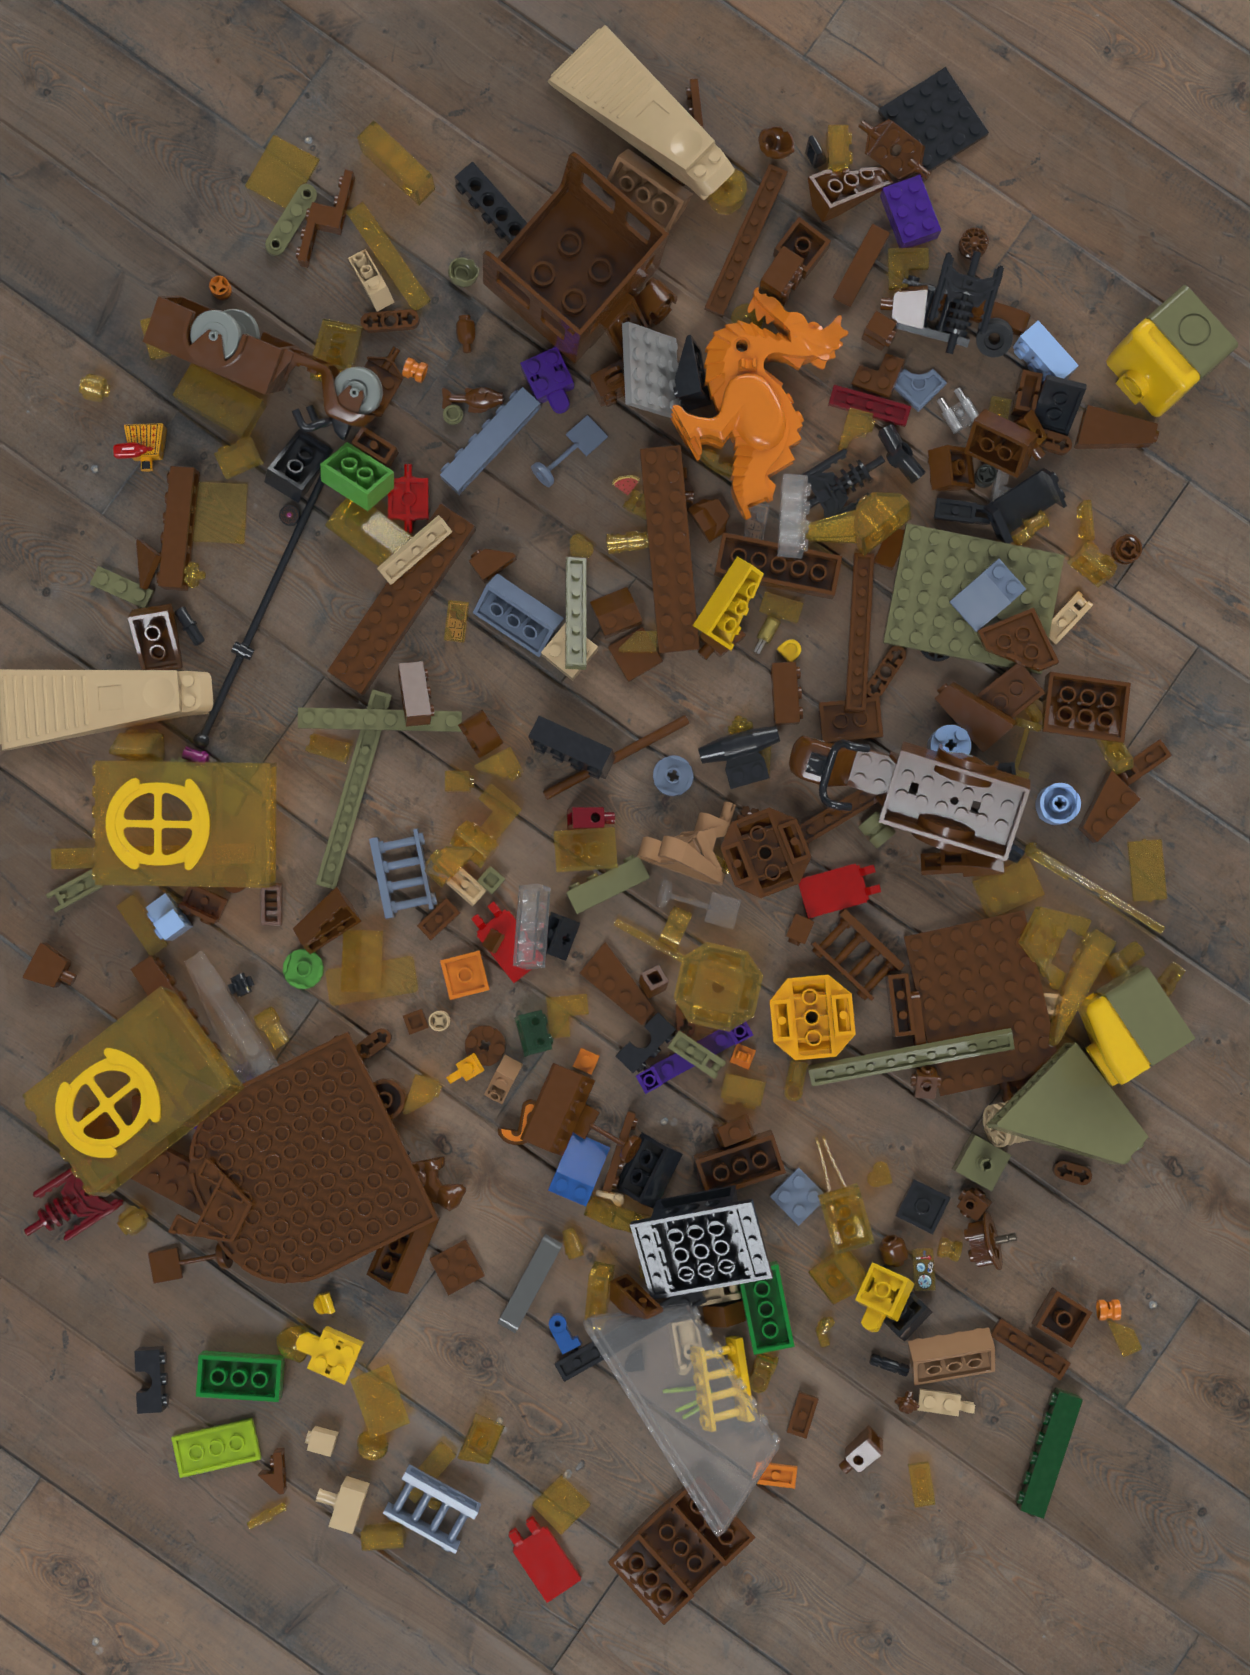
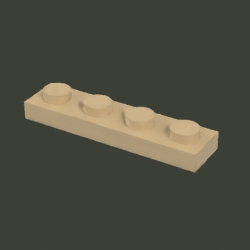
[377,515,452,585]

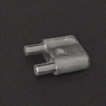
[937,388,979,434]

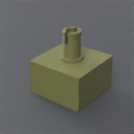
[952,1133,1011,1191]

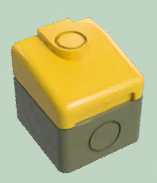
[1106,285,1238,417]
[1077,965,1196,1086]

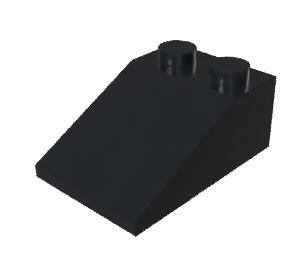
[673,335,711,411]
[264,429,333,503]
[856,1265,933,1342]

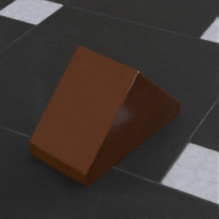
[702,1300,746,1328]

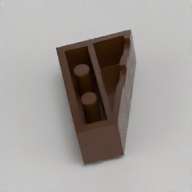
[1078,770,1141,843]

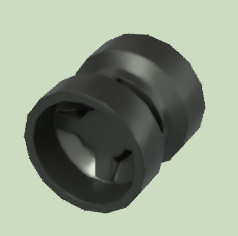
[974,464,997,488]

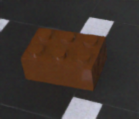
[759,246,804,307]
[964,409,1039,478]

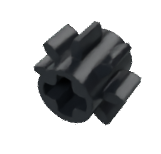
[228,973,255,998]

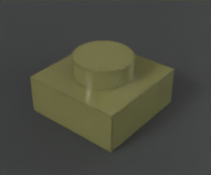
[477,866,506,895]

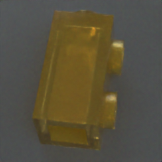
[826,125,853,172]

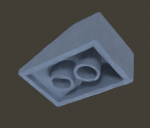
[949,559,1026,632]

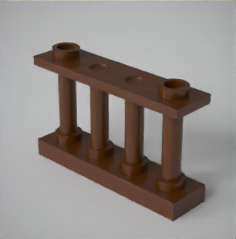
[810,909,905,1001]

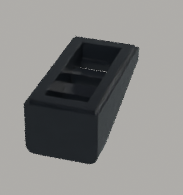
[805,135,827,169]

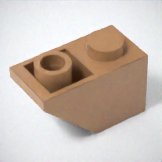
[484,1055,523,1104]

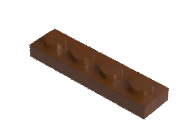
[602,1111,638,1193]
[990,1318,1071,1381]

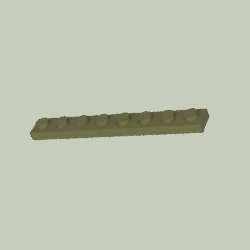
[298,708,462,732]

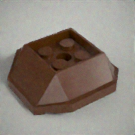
[720,807,811,899]

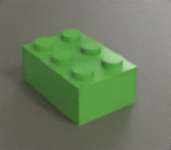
[320,442,394,511]

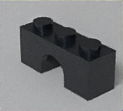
[615,1012,676,1073]
[134,1346,169,1414]

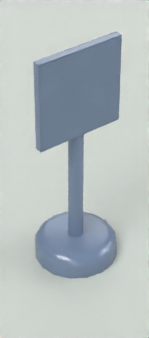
[531,415,608,487]

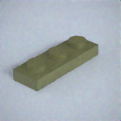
[90,566,155,608]

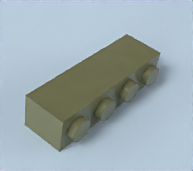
[566,855,650,914]

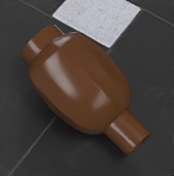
[456,315,475,353]

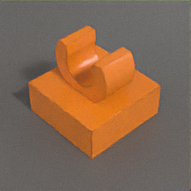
[729,1043,756,1070]

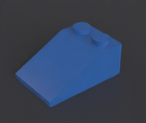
[548,1133,610,1206]

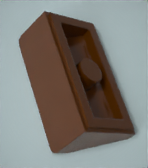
[874,526,904,571]

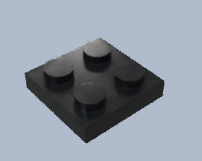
[895,1179,951,1235]

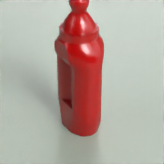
[113,442,152,459]

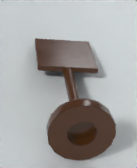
[573,1104,641,1163]
[148,1243,233,1284]

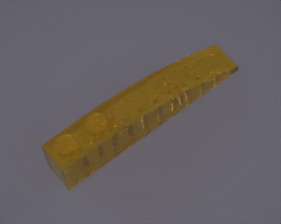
[1048,929,1117,1047]

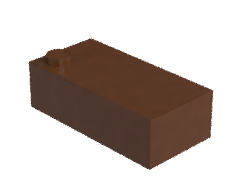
[693,1129,786,1191]

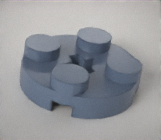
[653,755,693,796]

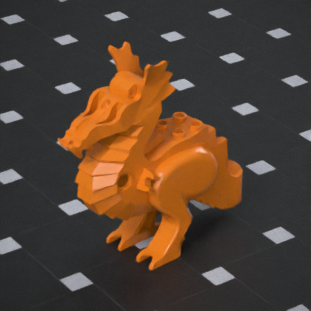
[670,287,848,520]

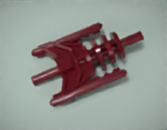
[24,1156,124,1241]

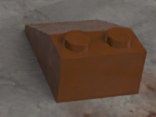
[128,603,183,670]

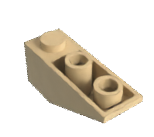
[348,249,395,311]

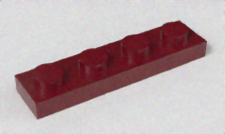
[828,385,911,427]

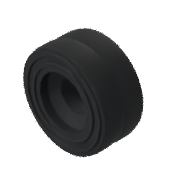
[976,318,1013,357]

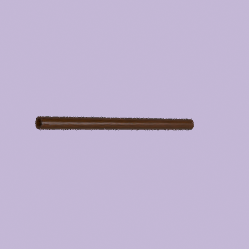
[543,715,690,800]

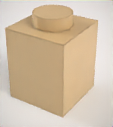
[305,1426,339,1457]

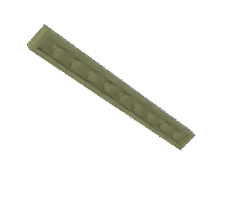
[316,689,392,889]
[808,1028,1015,1086]

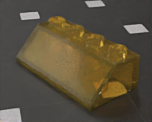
[325,498,413,567]

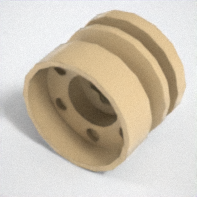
[983,1101,1030,1147]

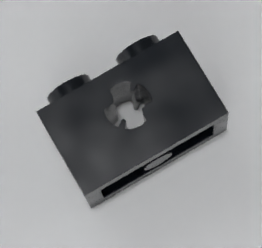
[537,912,580,961]

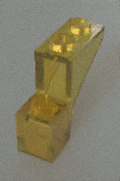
[584,1196,651,1234]

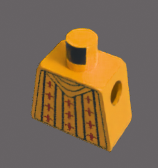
[124,423,167,472]

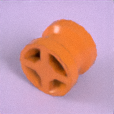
[209,276,232,300]

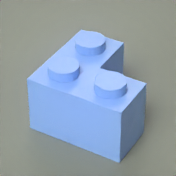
[145,893,193,941]

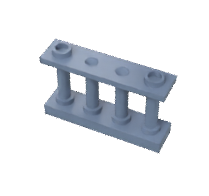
[369,829,438,919]
[383,1464,481,1554]

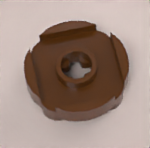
[465,1025,506,1066]

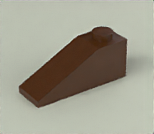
[610,1273,663,1319]

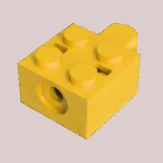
[855,1262,914,1332]
[296,1326,364,1385]

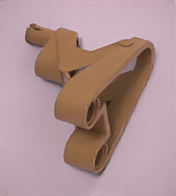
[637,802,736,886]

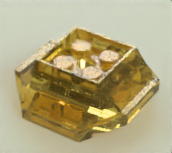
[673,942,763,1032]

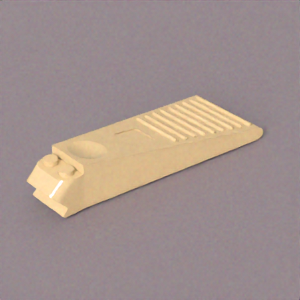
[548,25,735,200]
[0,669,213,751]

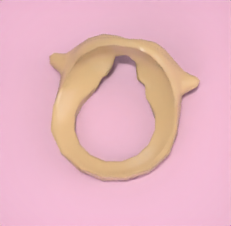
[596,1190,624,1207]

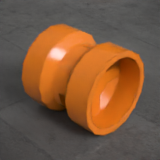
[402,357,428,383]
[1096,1299,1121,1321]

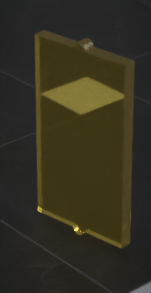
[1127,839,1167,902]

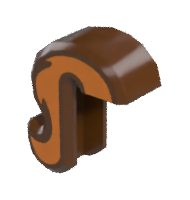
[498,1099,536,1145]

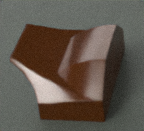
[687,499,730,543]

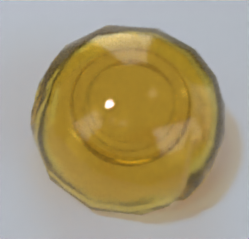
[357,1430,389,1461]

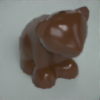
[412,1156,466,1211]

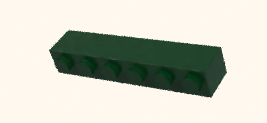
[1015,1387,1083,1519]

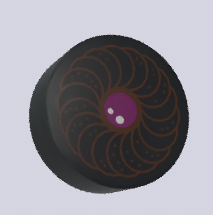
[279,505,300,526]

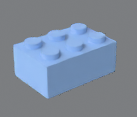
[1013,320,1079,385]

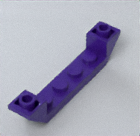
[636,1017,753,1094]

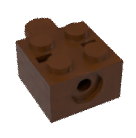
[590,359,625,407]

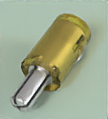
[754,616,781,654]

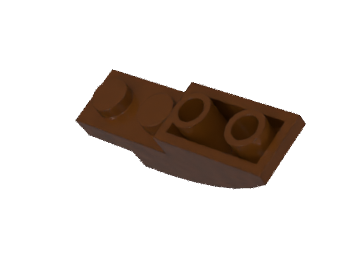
[921,849,1004,877]

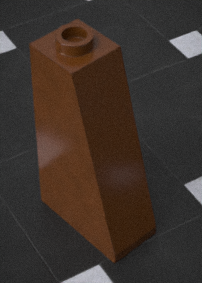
[1074,405,1159,449]
[935,682,1017,753]

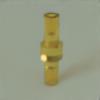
[247,1502,287,1530]

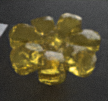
[184,562,206,588]
[727,715,753,735]

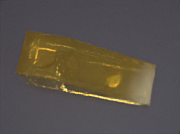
[584,1261,615,1330]

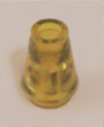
[562,1228,584,1260]

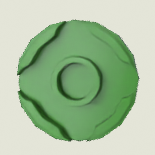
[283,949,324,989]

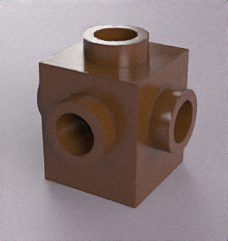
[910,1065,941,1099]
[957,1187,992,1222]

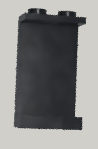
[983,468,1067,544]

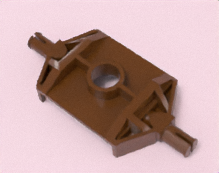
[858,119,931,180]
[355,346,404,427]

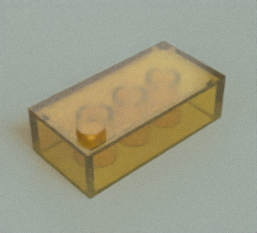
[357,120,435,206]

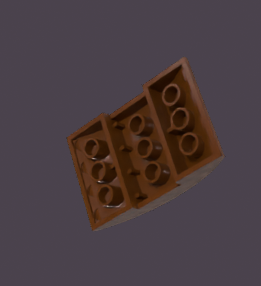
[608,1475,756,1625]

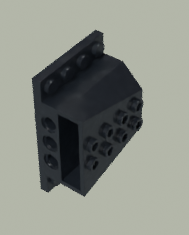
[630,1185,773,1299]

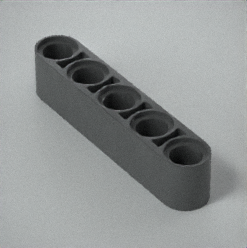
[497,1234,563,1333]

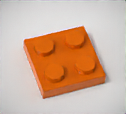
[440,950,490,1000]

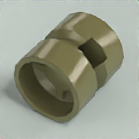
[858,810,896,849]

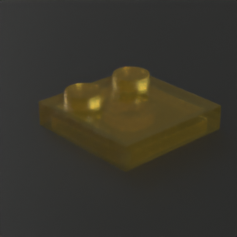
[532,1474,591,1535]

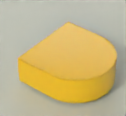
[776,639,801,662]

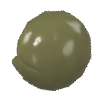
[448,257,480,287]

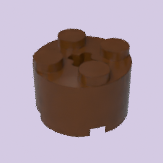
[633,277,677,327]
[458,710,503,759]
[373,1078,408,1119]

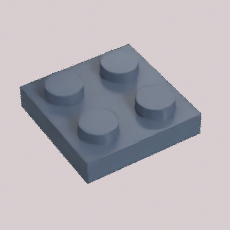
[770,1167,827,1226]

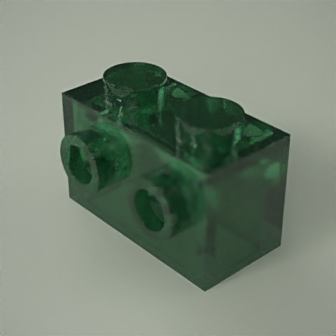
[514,1010,553,1057]

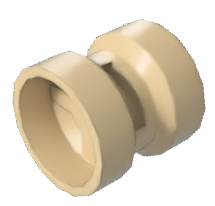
[429,1010,451,1031]

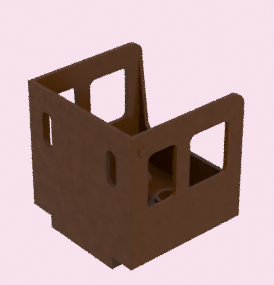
[483,152,669,364]

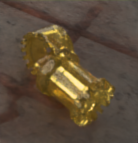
[1012,510,1050,546]

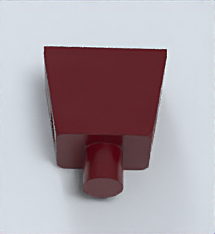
[567,807,615,830]

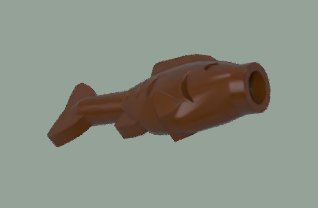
[442,387,504,413]

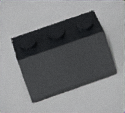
[616,1132,683,1209]

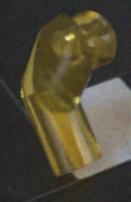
[815,1316,835,1347]

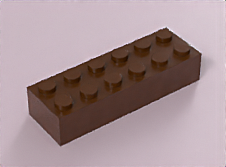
[714,532,842,599]

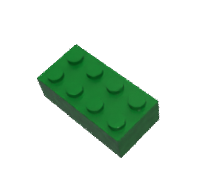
[739,1261,795,1355]
[196,1350,285,1402]

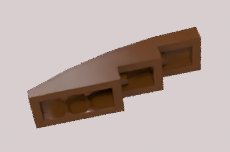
[833,224,890,307]

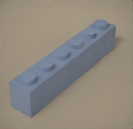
[440,387,541,495]

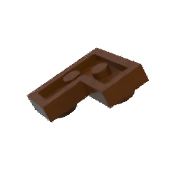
[852,353,905,399]

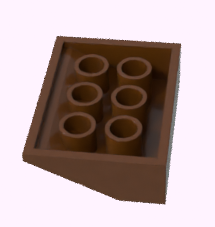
[1042,672,1131,743]

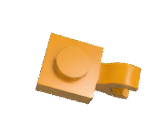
[446,1053,484,1084]

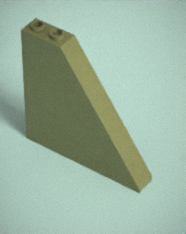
[986,1042,1148,1165]

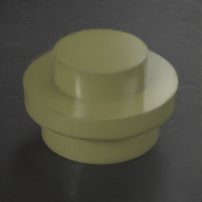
[443,405,463,425]

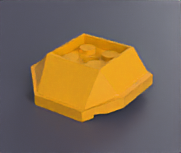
[769,975,856,1060]

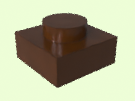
[403,1009,429,1035]

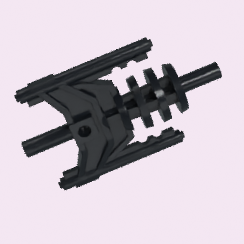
[928,251,1004,354]
[788,448,885,533]

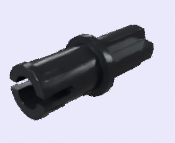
[174,607,205,646]

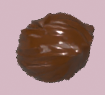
[758,126,795,159]

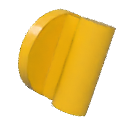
[313,1292,335,1314]

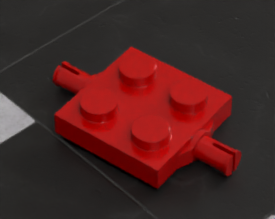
[388,464,429,534]

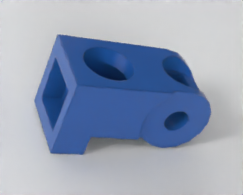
[549,1313,582,1354]

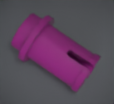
[182,746,210,766]

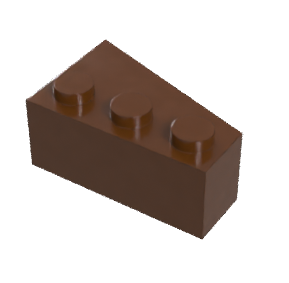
[293,887,361,955]

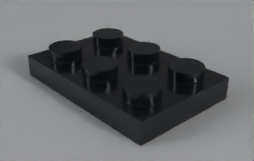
[1035,375,1087,436]

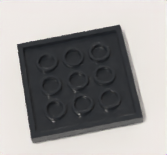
[878,67,989,177]

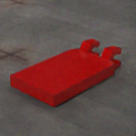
[798,863,881,919]
[471,901,546,983]
[508,1515,581,1603]

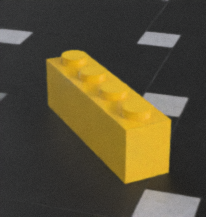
[693,557,764,651]

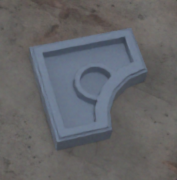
[894,369,947,412]

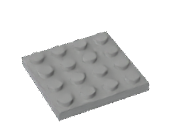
[622,322,680,418]

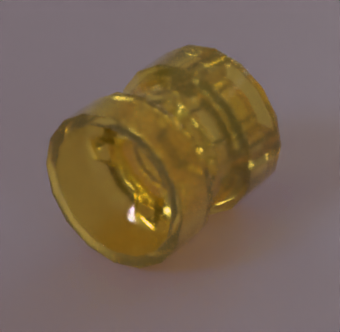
[937,1237,963,1262]

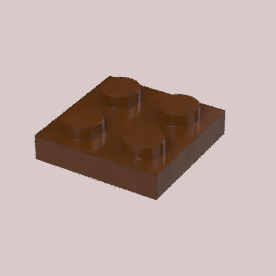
[429,1239,485,1296]

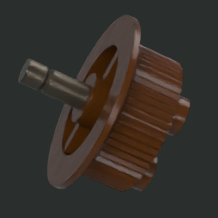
[964,1212,1017,1270]

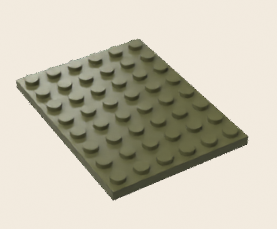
[883,523,1065,675]

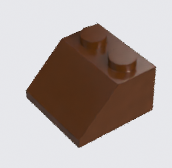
[928,445,975,492]
[590,587,643,639]

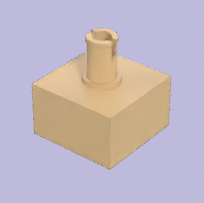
[316,1476,370,1534]

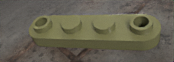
[265,184,317,256]

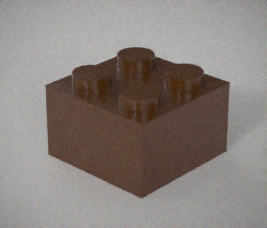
[773,217,831,280]
[1031,1287,1093,1348]

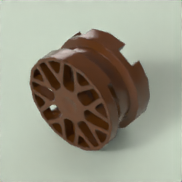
[959,228,989,260]
[1111,534,1142,565]

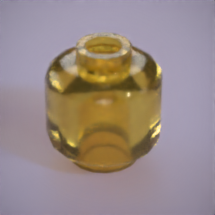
[79,373,111,402]
[117,1206,149,1237]

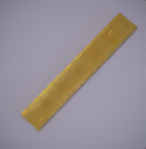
[347,202,431,311]

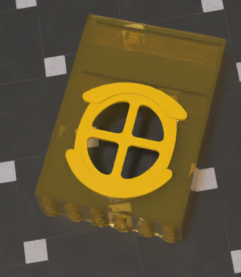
[92,760,277,888]
[22,986,245,1197]

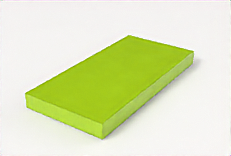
[171,1418,262,1478]

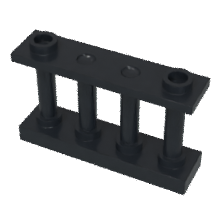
[891,275,973,347]

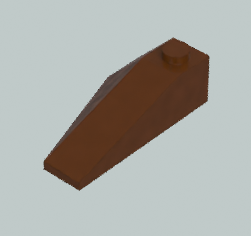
[808,167,894,222]

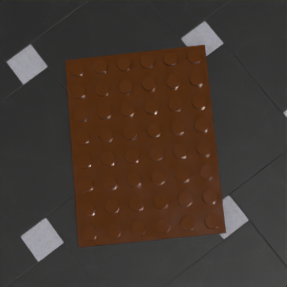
[904,910,1057,1096]

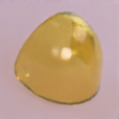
[276,1325,309,1363]

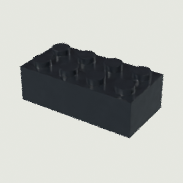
[528,716,616,780]

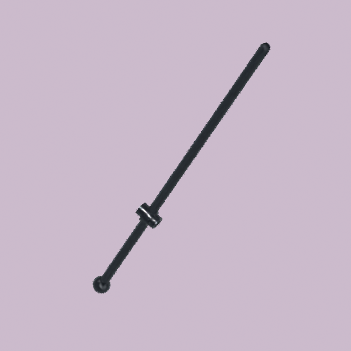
[193,473,325,748]

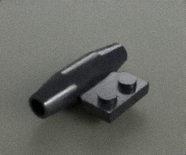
[698,726,780,789]

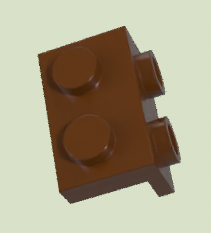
[177,883,228,925]

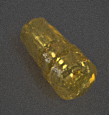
[606,531,648,554]

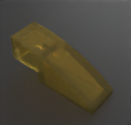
[1095,739,1134,775]

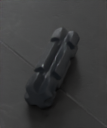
[869,1353,910,1377]

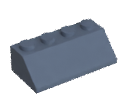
[473,574,564,657]

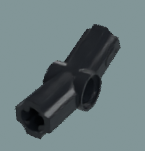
[878,425,926,484]

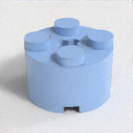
[927,725,971,754]
[1035,783,1081,825]

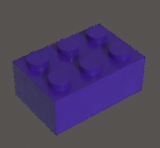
[880,175,941,251]

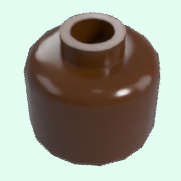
[879,1235,909,1267]

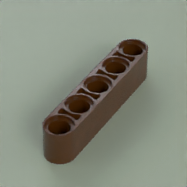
[931,294,1031,336]

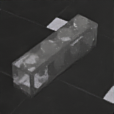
[777,474,811,559]
[513,883,551,970]

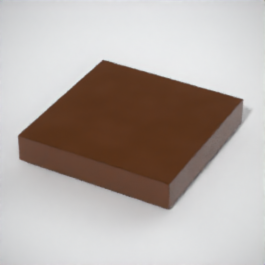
[608,627,663,682]

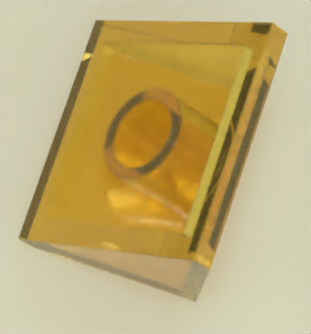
[457,1413,505,1464]

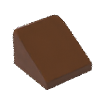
[482,929,505,953]

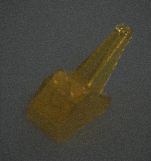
[797,492,911,556]
[814,1135,875,1255]

